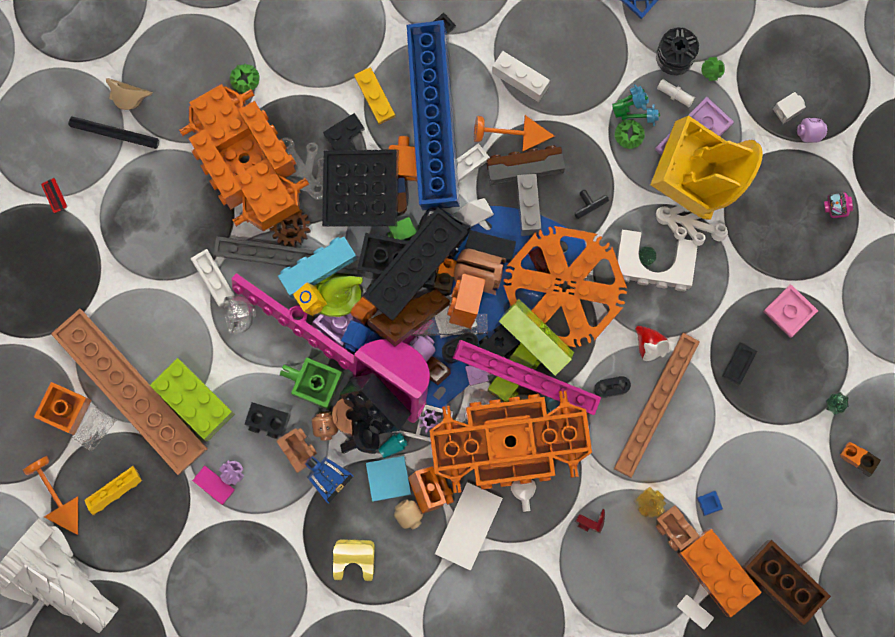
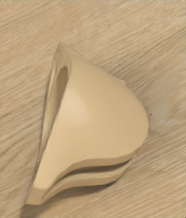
[106,78,153,110]

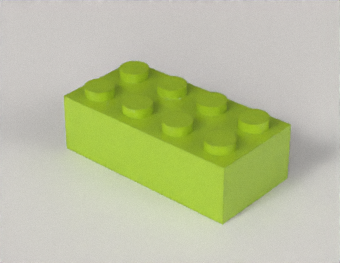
[150,358,235,442]

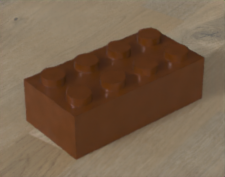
[742,540,831,625]

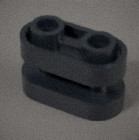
[442,332,478,364]

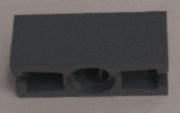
[465,230,516,263]

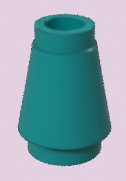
[378,432,408,458]

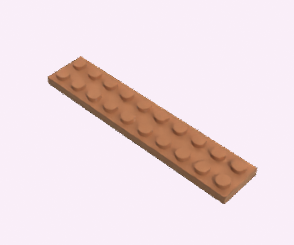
[51,309,208,475]

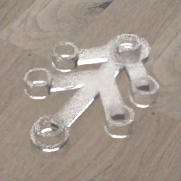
[282,137,323,199]

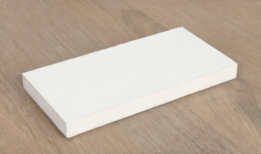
[435,482,503,571]

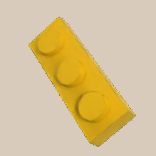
[354,67,395,125]
[84,466,142,515]

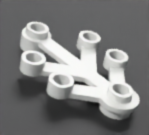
[656,205,728,246]

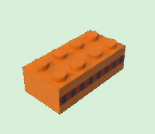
[677,529,762,617]

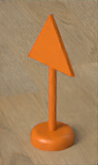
[474,115,555,152]
[23,456,78,535]

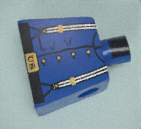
[305,456,354,504]

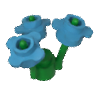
[612,84,660,126]

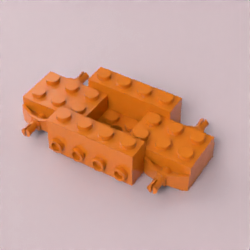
[179,84,309,231]
[429,390,592,493]

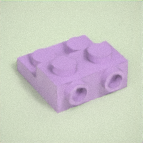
[312,313,366,348]

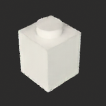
[773,92,806,124]

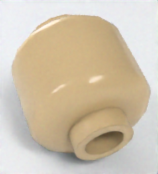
[394,499,423,530]

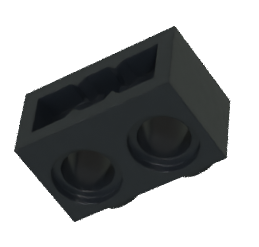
[244,402,291,439]

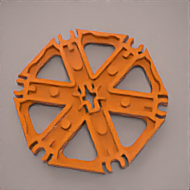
[504,226,627,347]

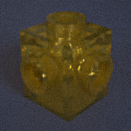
[634,486,667,518]

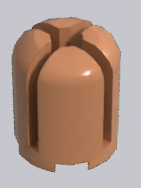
[454,248,506,295]

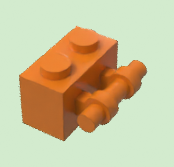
[408,466,454,514]

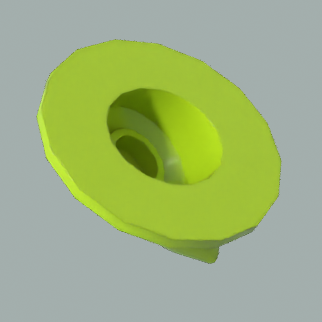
[314,273,363,317]

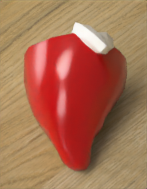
[635,326,671,361]

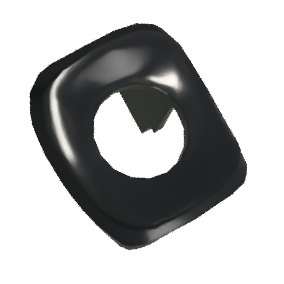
[340,420,379,454]

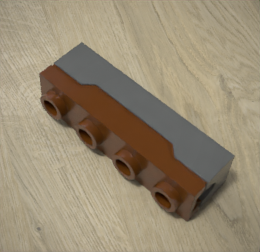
[486,145,565,186]

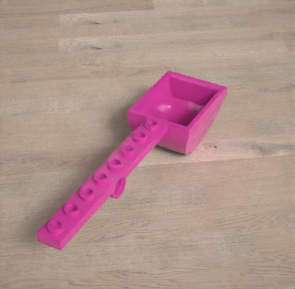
[231,273,430,423]

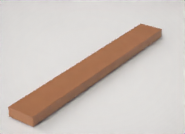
[614,333,700,478]

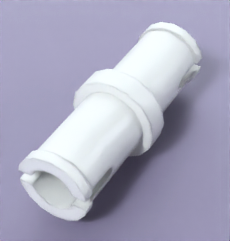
[657,79,695,108]

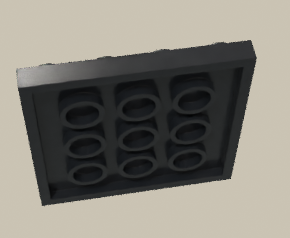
[322,149,399,227]

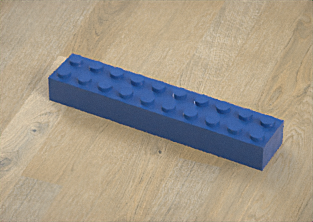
[406,20,460,211]

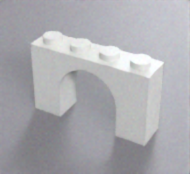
[614,229,698,291]

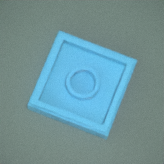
[366,456,411,502]

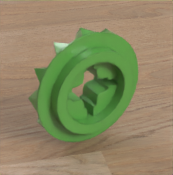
[230,63,260,93]
[615,119,645,149]

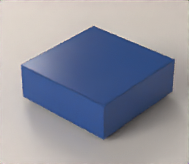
[697,491,723,516]

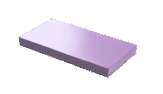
[655,97,734,156]

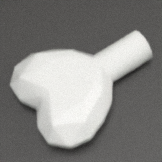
[511,479,536,512]

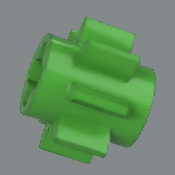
[701,57,725,81]

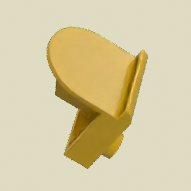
[650,116,763,220]

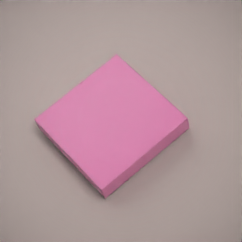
[763,284,818,338]

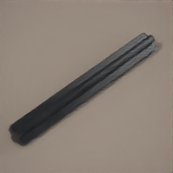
[68,116,159,149]

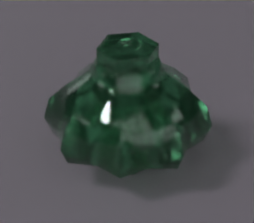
[826,392,849,415]

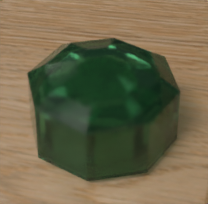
[638,247,656,266]

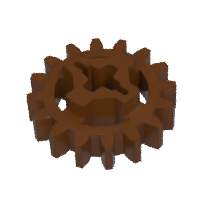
[269,209,311,247]

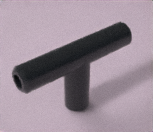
[574,190,609,219]

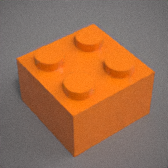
[447,274,485,329]
[34,382,92,436]

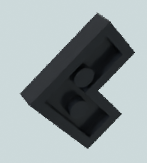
[323,113,365,151]

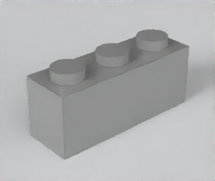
[516,174,541,236]

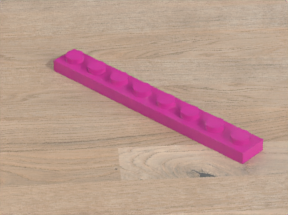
[453,340,601,415]

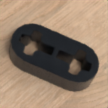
[594,376,631,398]

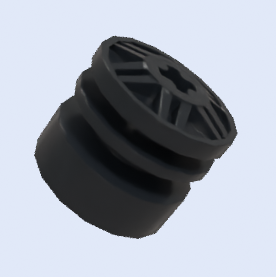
[656,27,699,76]

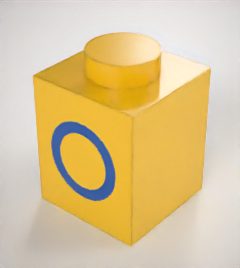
[293,282,327,316]

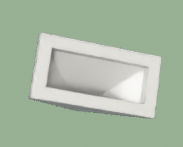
[453,198,494,228]

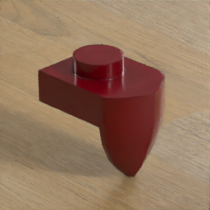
[575,509,605,533]

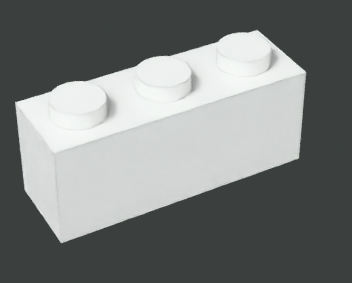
[492,51,550,102]

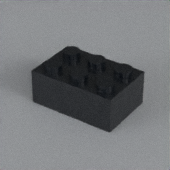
[339,373,411,434]

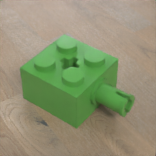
[280,357,343,410]

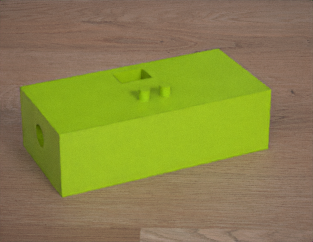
[499,299,574,376]

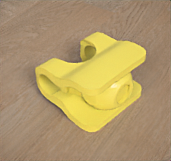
[333,539,375,581]

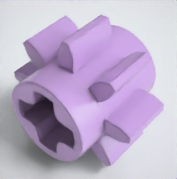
[419,410,441,434]
[219,460,244,485]

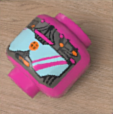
[824,193,853,218]

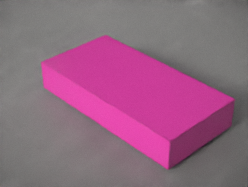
[192,465,235,505]

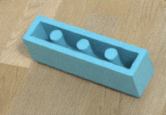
[278,237,357,299]

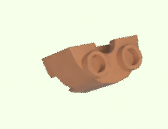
[332,398,353,436]
[276,428,317,473]
[656,505,700,551]

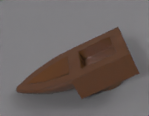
[426,356,451,386]

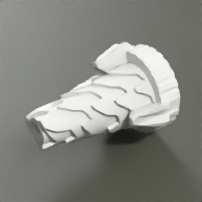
[0,518,118,633]

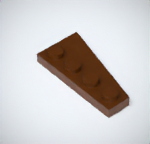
[368,290,450,347]

